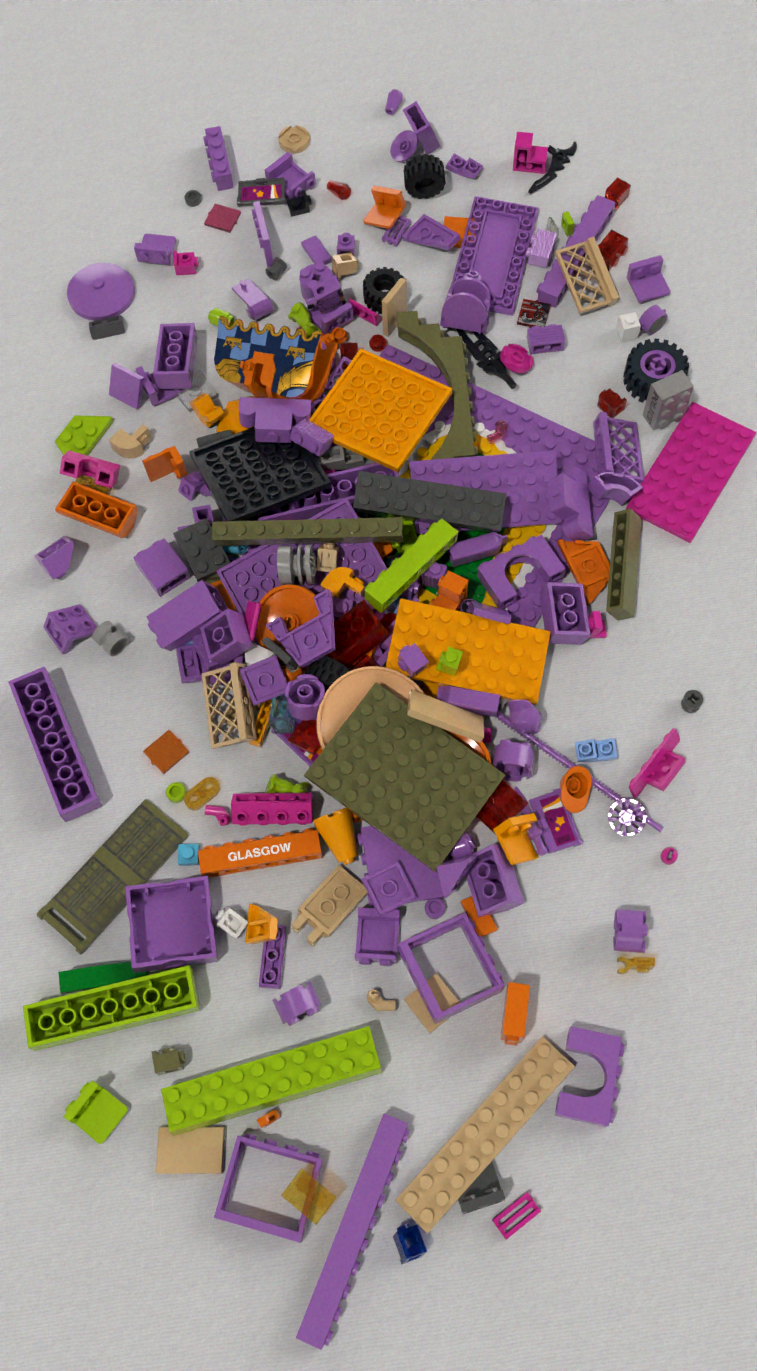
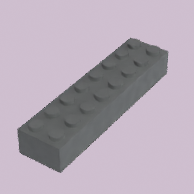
[353,471,507,534]

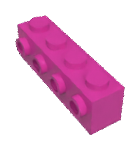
[231,793,313,826]

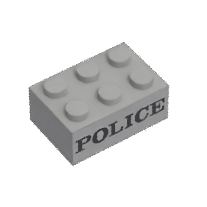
[643,370,694,431]

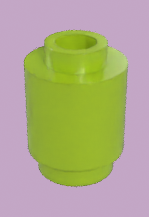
[208,307,234,327]

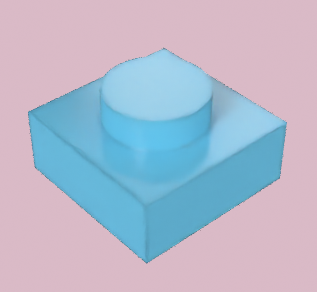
[178,844,200,866]

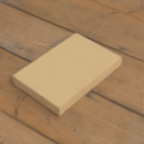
[382,278,407,337]
[156,1127,224,1174]

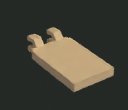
[291,865,368,947]

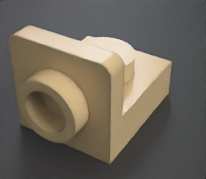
[316,542,339,572]

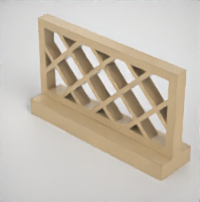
[554,237,619,314]
[202,662,257,749]

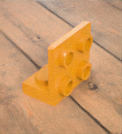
[493,813,538,865]

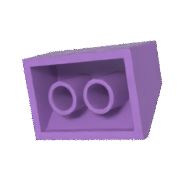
[466,844,524,917]

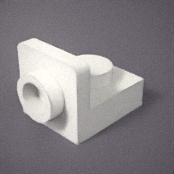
[213,907,248,939]

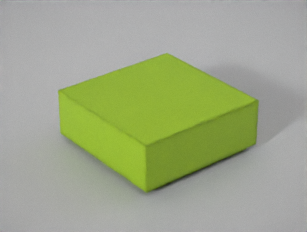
[561,211,574,236]

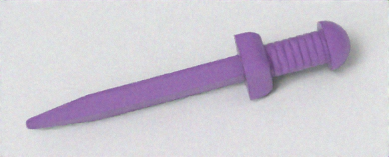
[515,787,548,856]

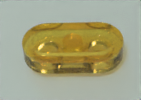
[184,777,220,811]

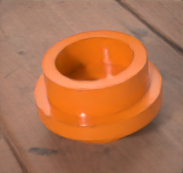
[331,327,348,344]

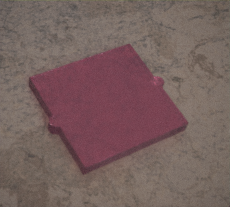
[204,203,241,233]

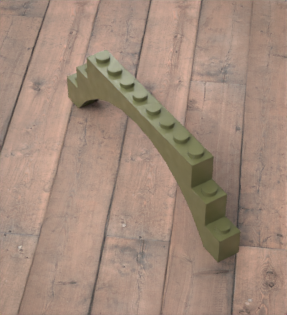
[397,311,478,460]

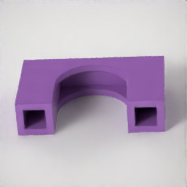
[477,534,565,609]
[555,1026,625,1127]

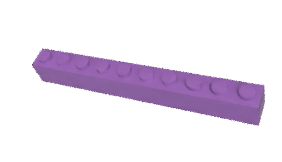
[296,1113,411,1350]

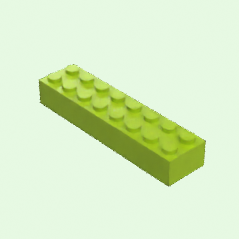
[23,965,201,1051]

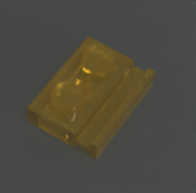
[281,1168,336,1225]

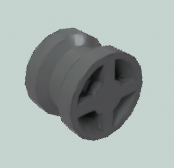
[681,690,703,713]

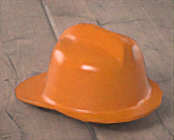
[559,766,592,813]

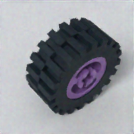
[623,338,689,403]

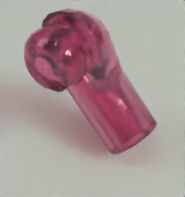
[487,420,507,444]

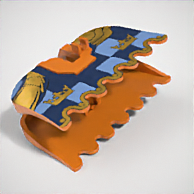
[214,316,338,403]

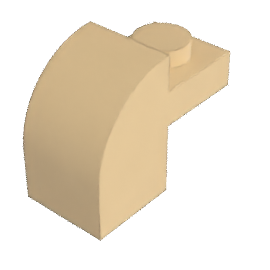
[109,424,151,459]

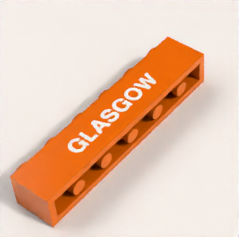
[198,828,323,878]

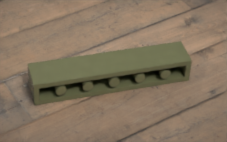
[606,508,642,620]

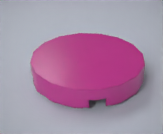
[500,344,533,374]

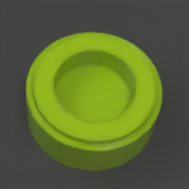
[166,782,186,803]

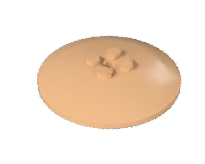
[316,666,424,750]

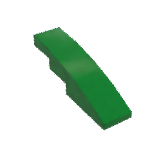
[58,962,148,994]

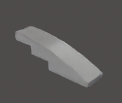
[313,446,376,470]

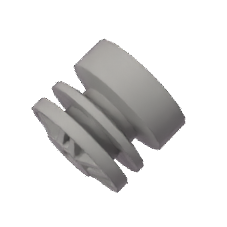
[277,544,316,585]

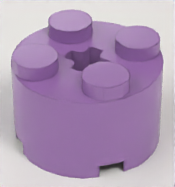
[299,262,333,300]
[285,674,325,720]
[493,739,534,782]
[613,909,648,953]
[272,981,321,1026]

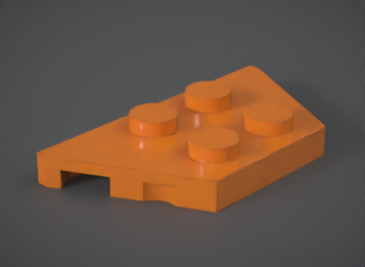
[557,539,610,605]

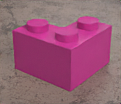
[513,132,548,174]

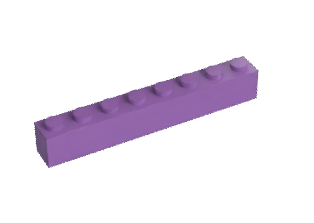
[536,195,615,308]

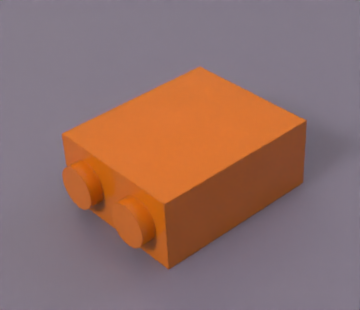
[500,982,530,1046]

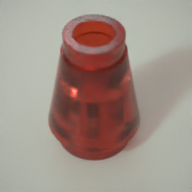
[327,180,351,200]

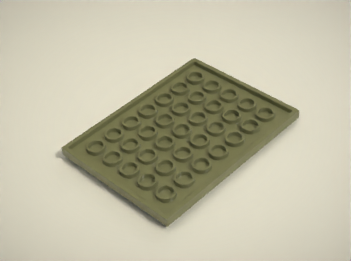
[304,683,505,872]

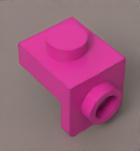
[588,611,607,638]

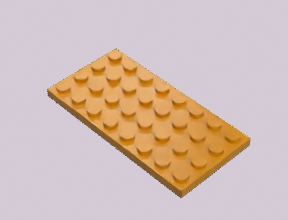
[385,598,551,706]

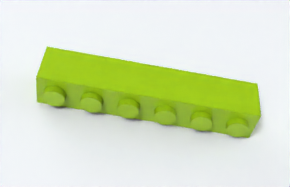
[364,518,459,613]

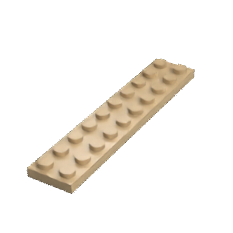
[395,1036,575,1234]

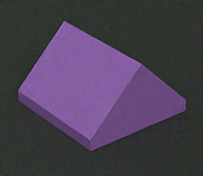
[437,855,477,898]

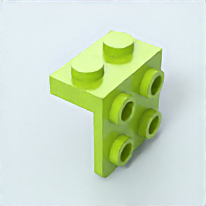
[63,1080,128,1144]

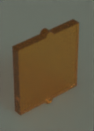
[143,730,190,774]

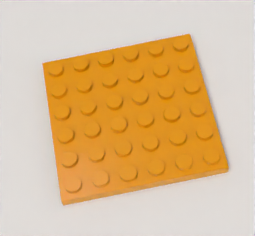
[309,348,452,472]

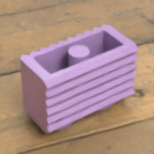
[526,229,557,268]

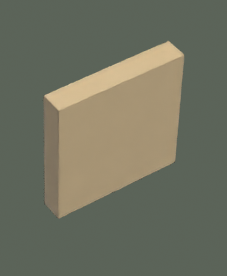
[404,973,460,1034]

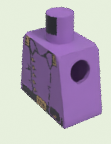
[305,275,346,314]

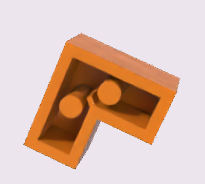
[429,570,468,611]

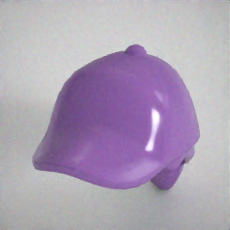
[508,699,542,734]

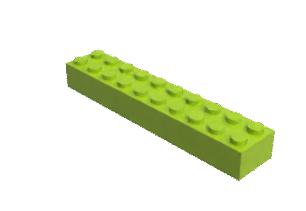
[161,1026,382,1136]

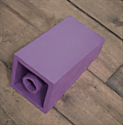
[146,580,228,651]

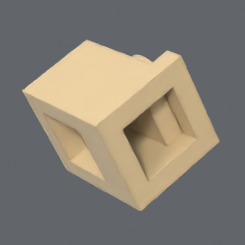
[332,252,359,279]

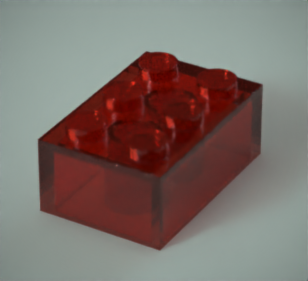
[330,599,391,667]

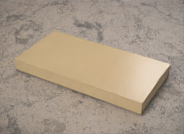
[407,689,484,743]

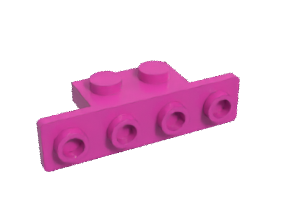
[628,728,686,798]

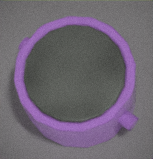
[639,305,668,335]

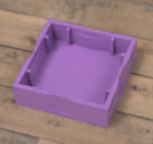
[125,876,217,973]

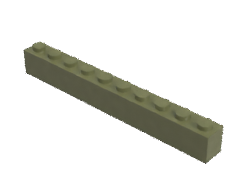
[212,517,403,546]

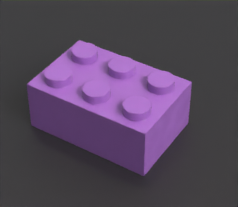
[539,582,591,645]

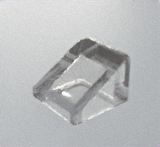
[546,217,559,243]

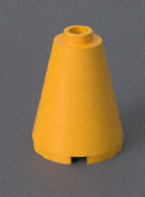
[313,808,358,865]

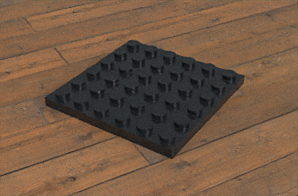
[189,427,331,521]

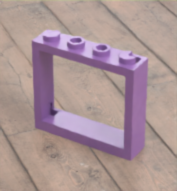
[397,913,505,1024]
[214,1133,323,1243]

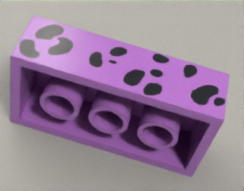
[153,323,198,389]

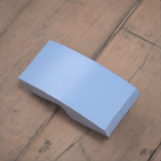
[575,738,618,762]

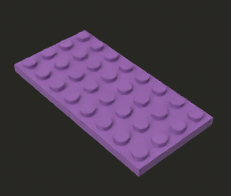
[409,450,562,535]

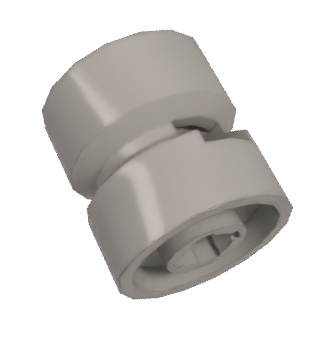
[92,621,128,656]

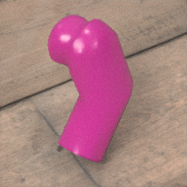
[205,805,231,826]

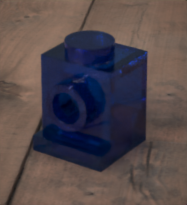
[393,1224,427,1265]

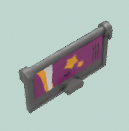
[237,177,286,207]

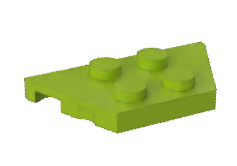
[55,415,114,456]

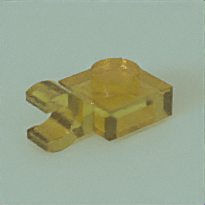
[617,957,655,974]

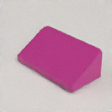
[349,298,382,326]
[244,601,262,642]

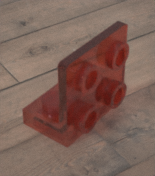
[476,780,528,834]

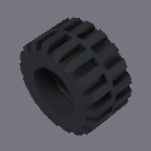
[403,154,446,199]
[363,267,404,314]
[305,656,351,690]

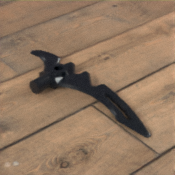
[528,141,577,193]

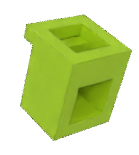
[436,647,463,676]

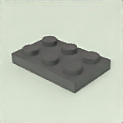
[173,518,230,582]

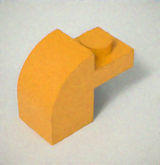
[189,393,224,427]
[320,567,365,598]

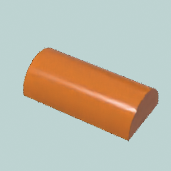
[55,482,137,538]

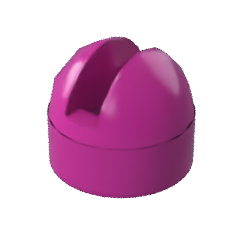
[660,847,678,865]

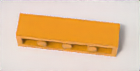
[248,699,277,748]

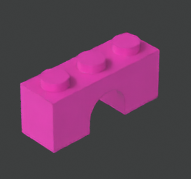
[59,450,120,488]

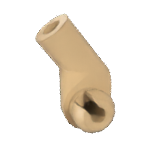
[367,989,396,1011]

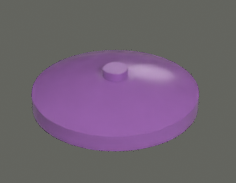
[67,263,135,321]

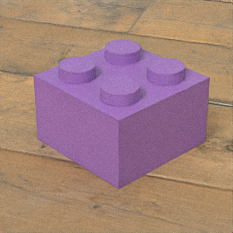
[200,609,252,665]

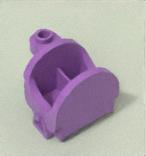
[440,271,491,334]

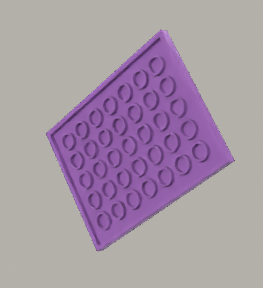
[216,498,402,663]

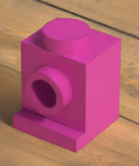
[174,251,199,275]

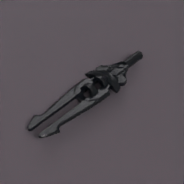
[454,328,517,389]

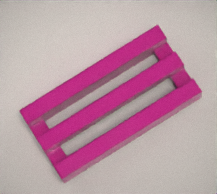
[492,1192,541,1240]

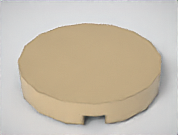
[279,125,310,154]

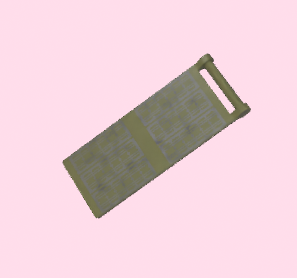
[37,799,189,955]

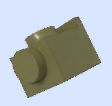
[152,1048,186,1075]

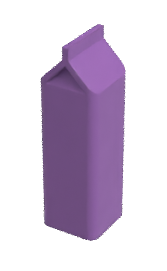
[447,532,507,567]
[436,686,500,717]

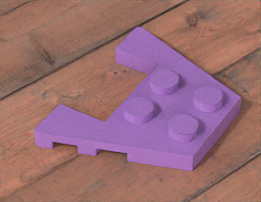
[266,589,336,668]

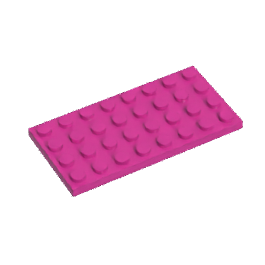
[626,401,757,543]

